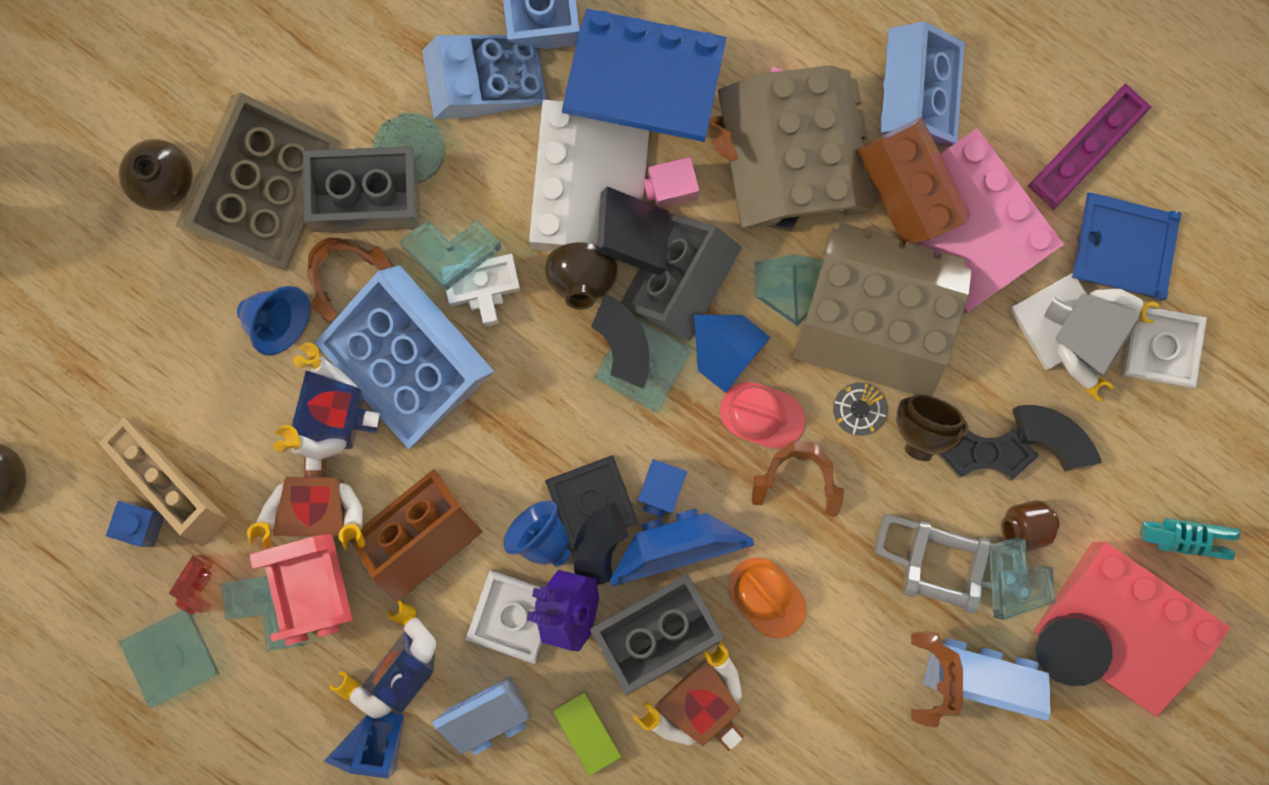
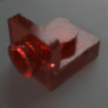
[168,555,214,615]

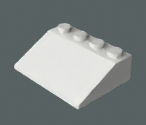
[529,100,649,252]

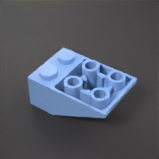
[422,35,547,119]

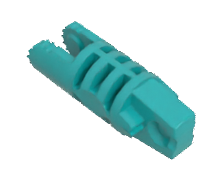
[1140,518,1241,561]

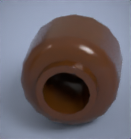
[1001,500,1060,552]

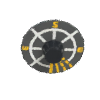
[833,382,887,436]

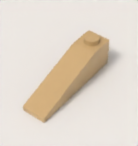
[98,417,228,546]

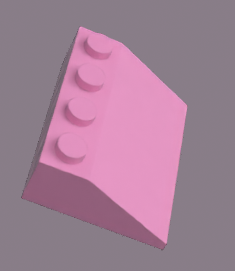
[915,128,1064,313]

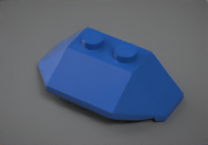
[610,508,755,587]

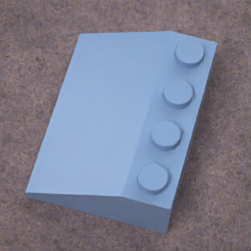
[315,265,495,450]

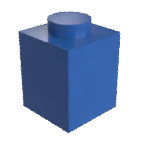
[638,459,687,518]
[106,501,164,547]

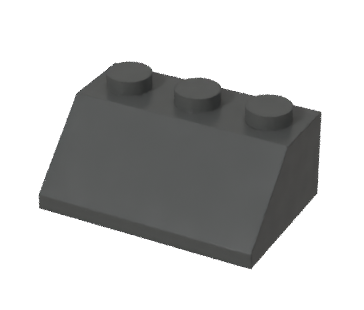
[303,146,420,233]
[621,213,742,341]
[590,573,725,696]

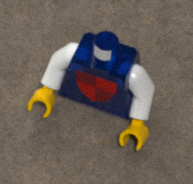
[273,343,381,461]
[329,600,437,718]

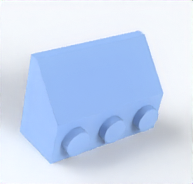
[503,0,580,49]
[881,21,965,146]
[923,637,1050,721]

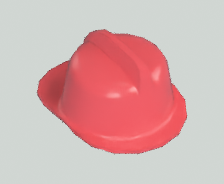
[720,382,806,449]

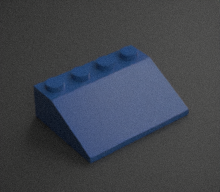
[562,8,727,142]

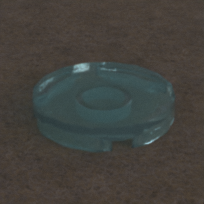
[373,113,446,184]

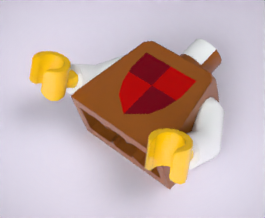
[247,457,365,550]
[633,642,744,751]

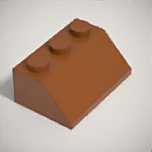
[856,117,970,245]
[350,469,483,602]

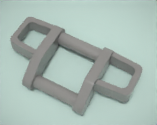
[874,515,1026,614]

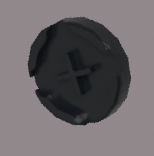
[1036,613,1113,686]

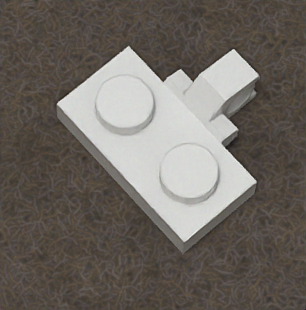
[442,254,521,327]

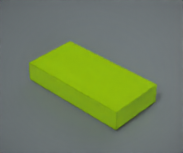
[553,691,622,776]

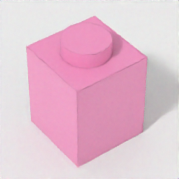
[643,157,699,208]

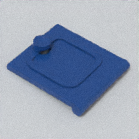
[1072,192,1182,301]

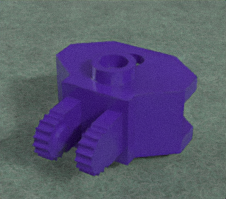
[526,570,600,652]

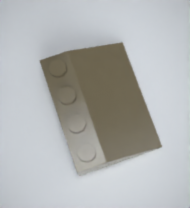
[175,92,339,271]

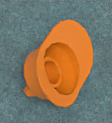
[728,557,806,638]

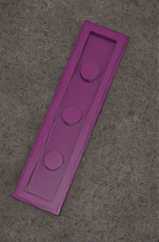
[1027,83,1151,210]

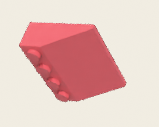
[1033,542,1231,717]

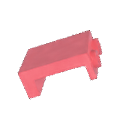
[249,534,353,646]

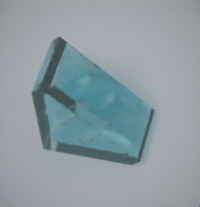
[755,254,823,327]

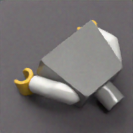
[1044,289,1159,402]

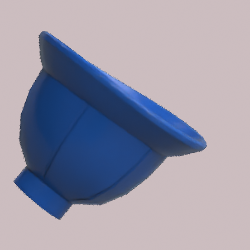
[237,286,311,356]
[504,500,570,567]

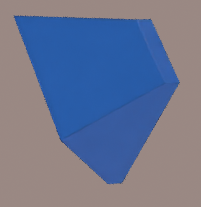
[694,315,771,393]
[324,712,404,779]

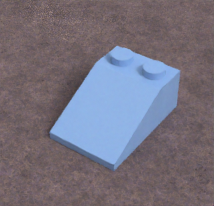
[432,676,531,756]

